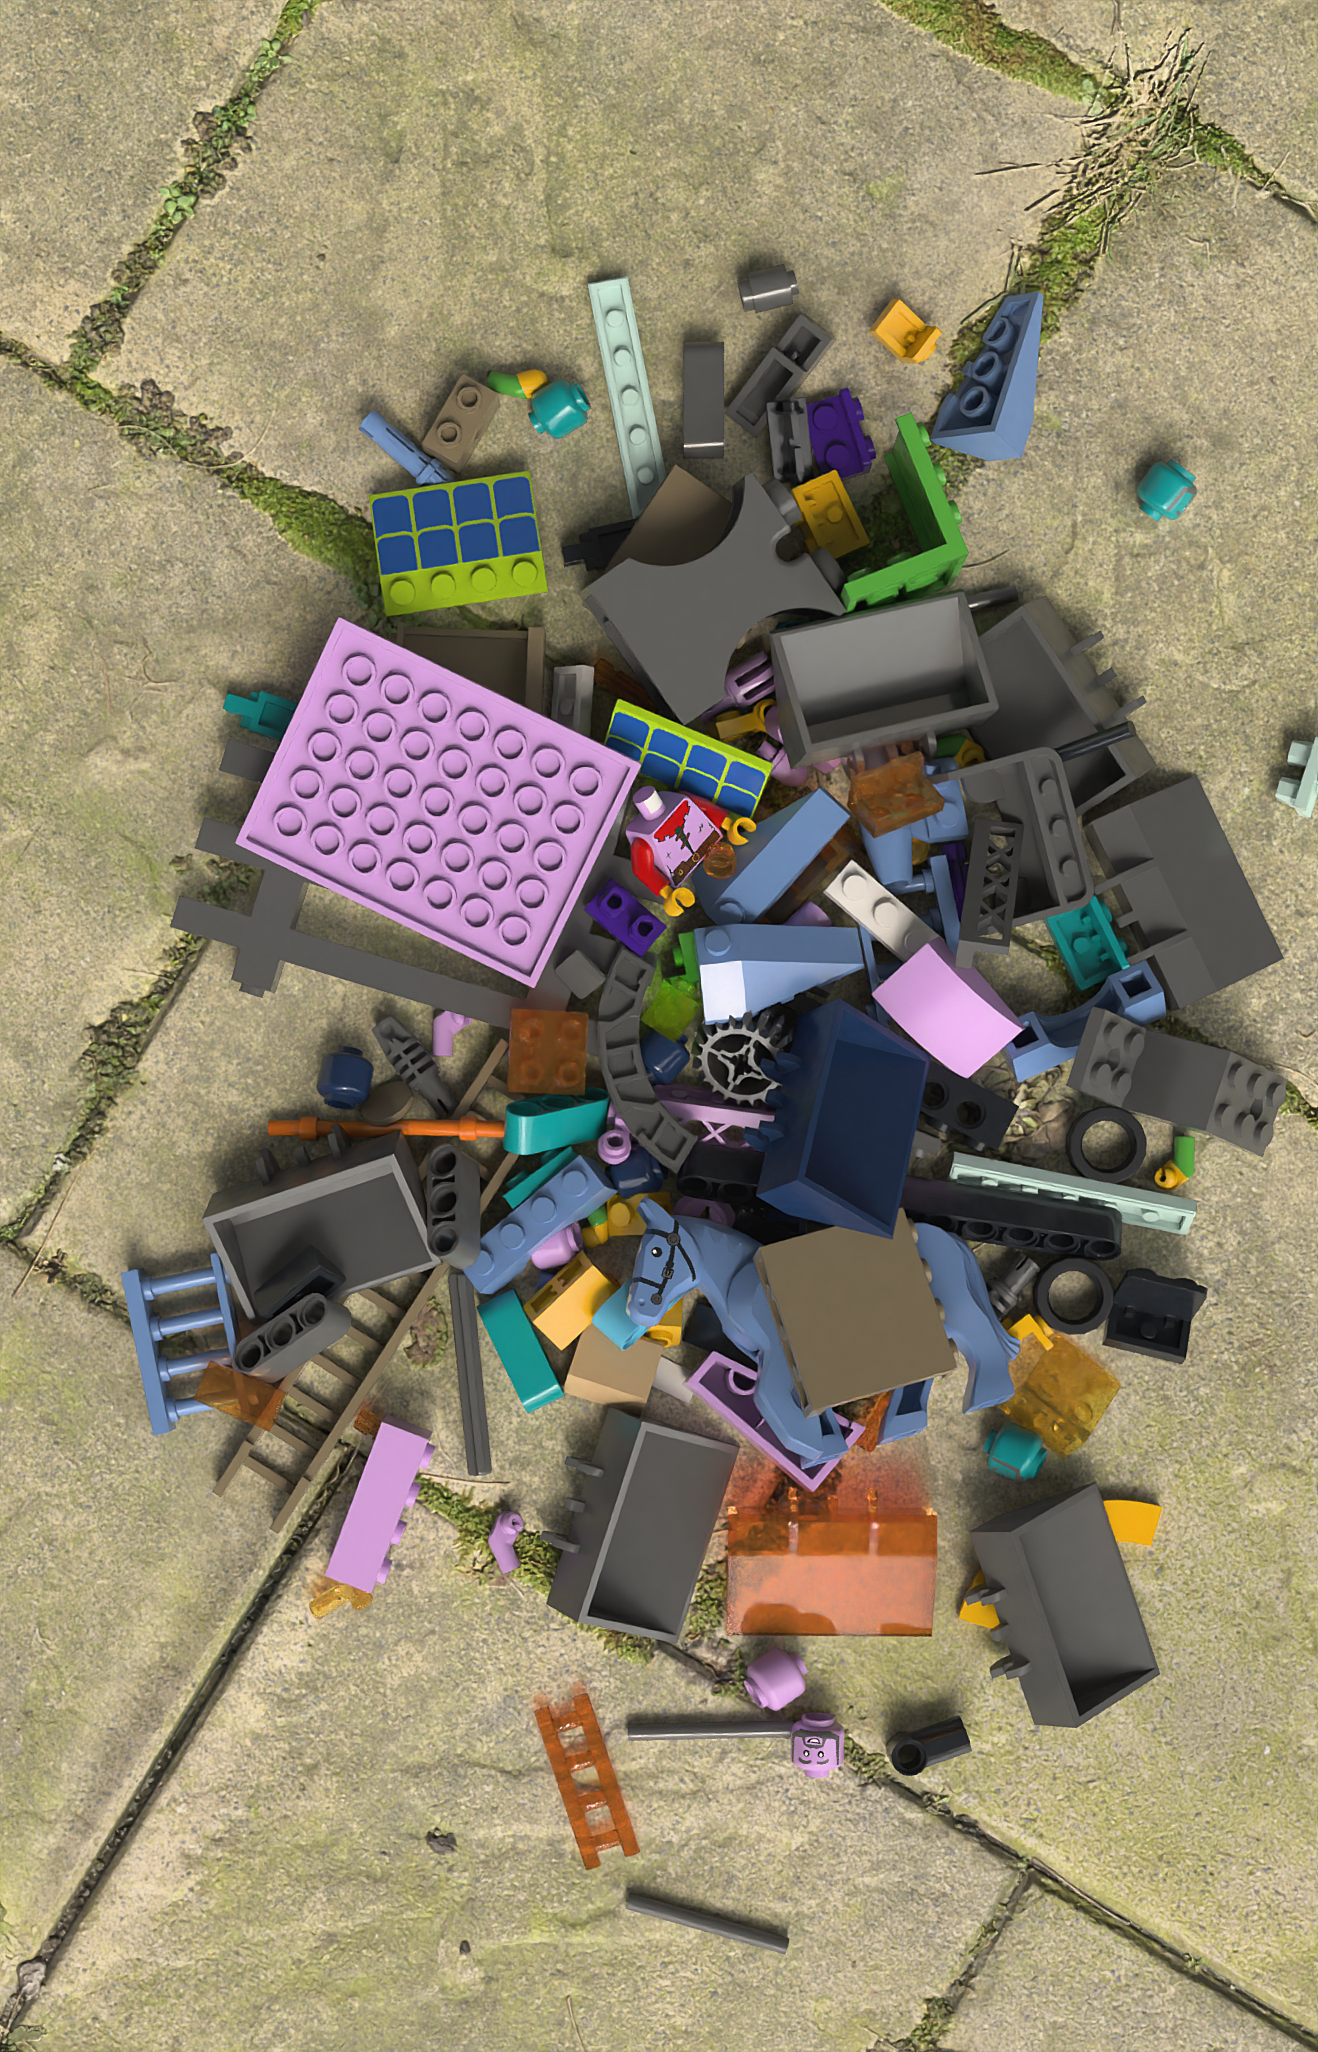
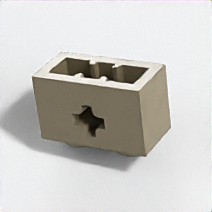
[422,374,500,475]

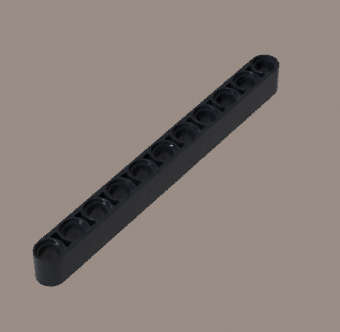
[676,1143,1122,1261]

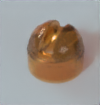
[703,842,737,879]

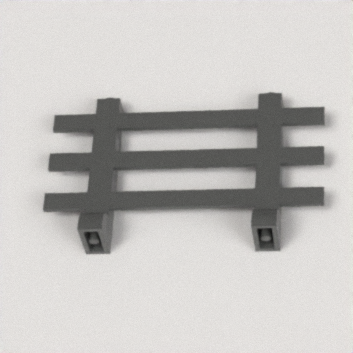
[170,739,682,1081]

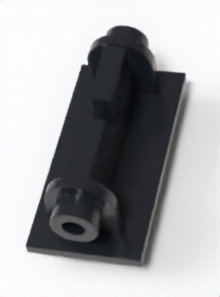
[766,397,814,485]

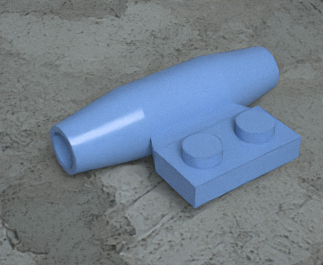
[852,748,969,890]

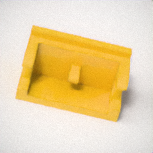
[522,1251,618,1351]

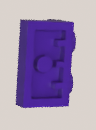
[806,387,876,481]

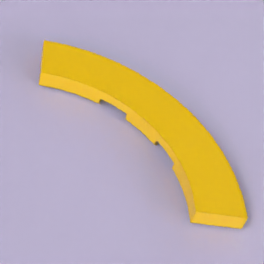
[957,1499,1162,1629]

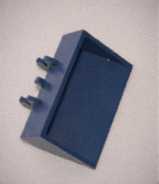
[744,998,931,1240]

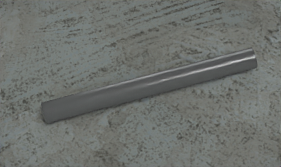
[628,1720,793,1741]
[626,1893,789,1955]

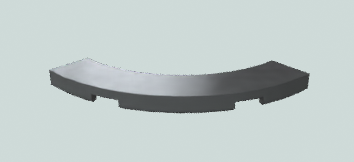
[597,946,698,1173]

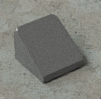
[555,950,606,999]

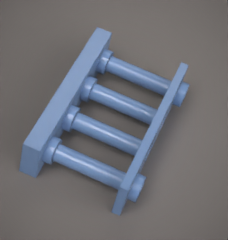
[855,855,960,1029]
[121,1253,261,1435]

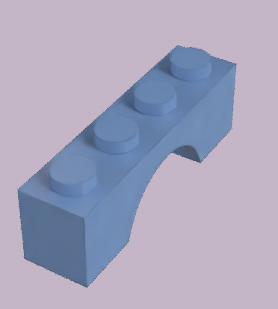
[1001,960,1167,1083]
[462,1155,618,1295]

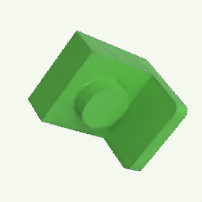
[662,931,699,995]

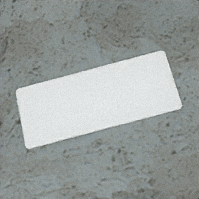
[652,1356,693,1403]

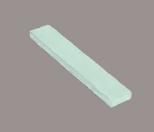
[588,276,666,519]
[946,1152,1197,1235]

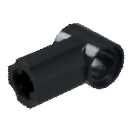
[886,1715,972,1776]

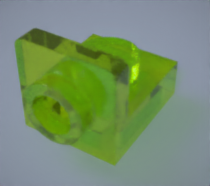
[640,977,702,1043]

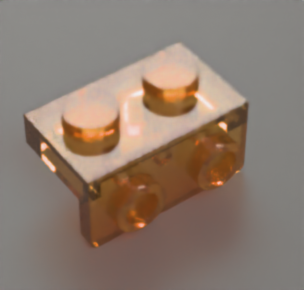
[847,751,945,838]

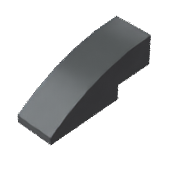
[724,314,837,438]

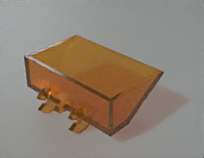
[726,1488,937,1637]

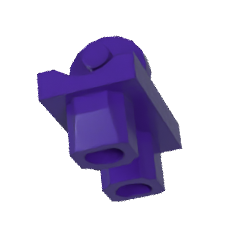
[583,878,667,957]

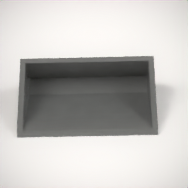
[769,589,999,782]
[966,596,1158,818]
[1083,775,1284,1012]
[202,1124,443,1327]
[540,1406,740,1644]
[965,1481,1160,1728]

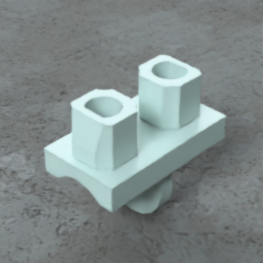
[1275,737,1318,818]

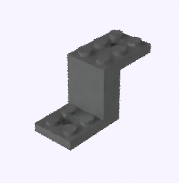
[1066,1006,1288,1157]

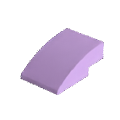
[871,936,1025,1079]

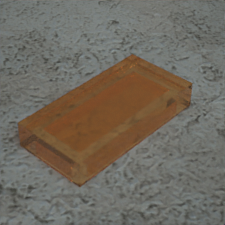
[193,1360,288,1432]

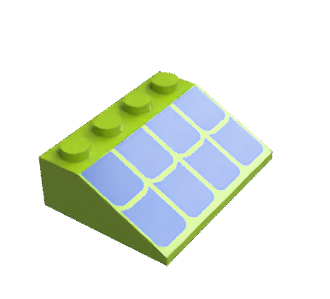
[369,470,549,617]
[604,698,773,827]

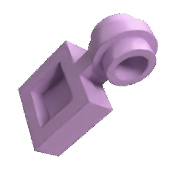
[597,1100,631,1164]

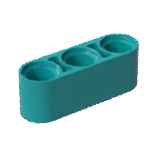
[503,1086,609,1155]
[477,1288,565,1414]

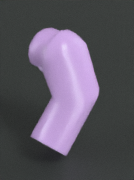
[432,1010,474,1056]
[488,1511,524,1574]

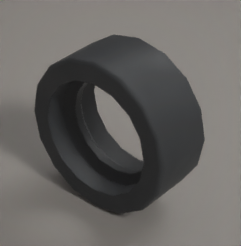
[1066,1106,1147,1184]
[1033,1257,1113,1335]

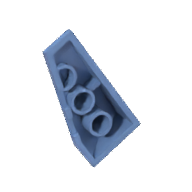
[930,291,1043,461]
[694,924,864,1025]

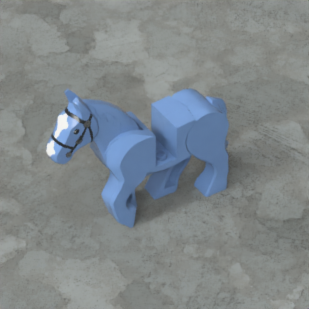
[626,1197,1020,1469]

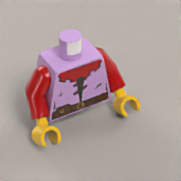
[626,786,756,916]

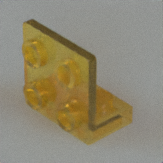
[999,1335,1121,1459]

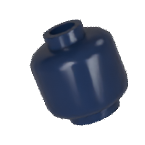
[639,1025,690,1087]
[316,1046,374,1110]
[604,1142,668,1199]

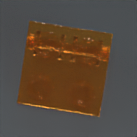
[507,1008,588,1095]

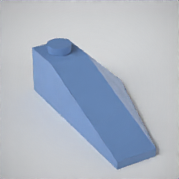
[690,786,852,926]

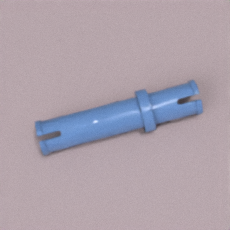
[358,409,457,487]

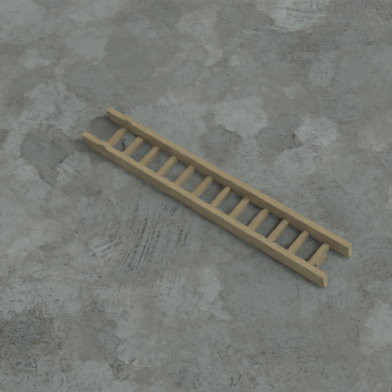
[212,1038,568,1534]

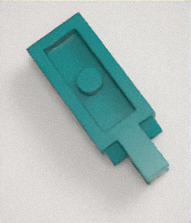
[223,691,299,742]

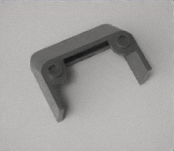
[921,747,1094,936]

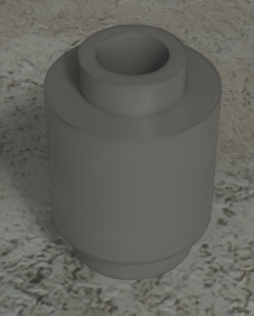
[737,264,799,314]

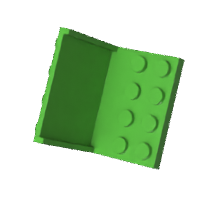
[839,412,969,616]

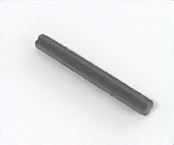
[448,1272,492,1476]

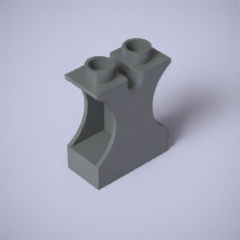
[579,471,848,726]

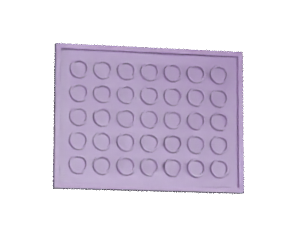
[235,616,642,988]

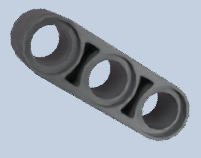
[683,342,724,459]
[427,1143,480,1269]
[233,1293,352,1383]

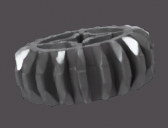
[691,1006,795,1108]

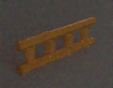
[533,1693,640,1870]

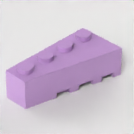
[682,1351,866,1492]

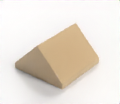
[563,1323,665,1416]

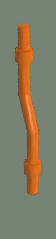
[268,1116,505,1141]

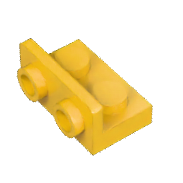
[790,470,870,561]

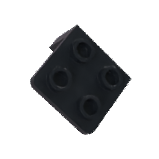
[1102,1268,1208,1364]

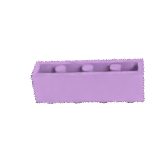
[324,1414,436,1593]

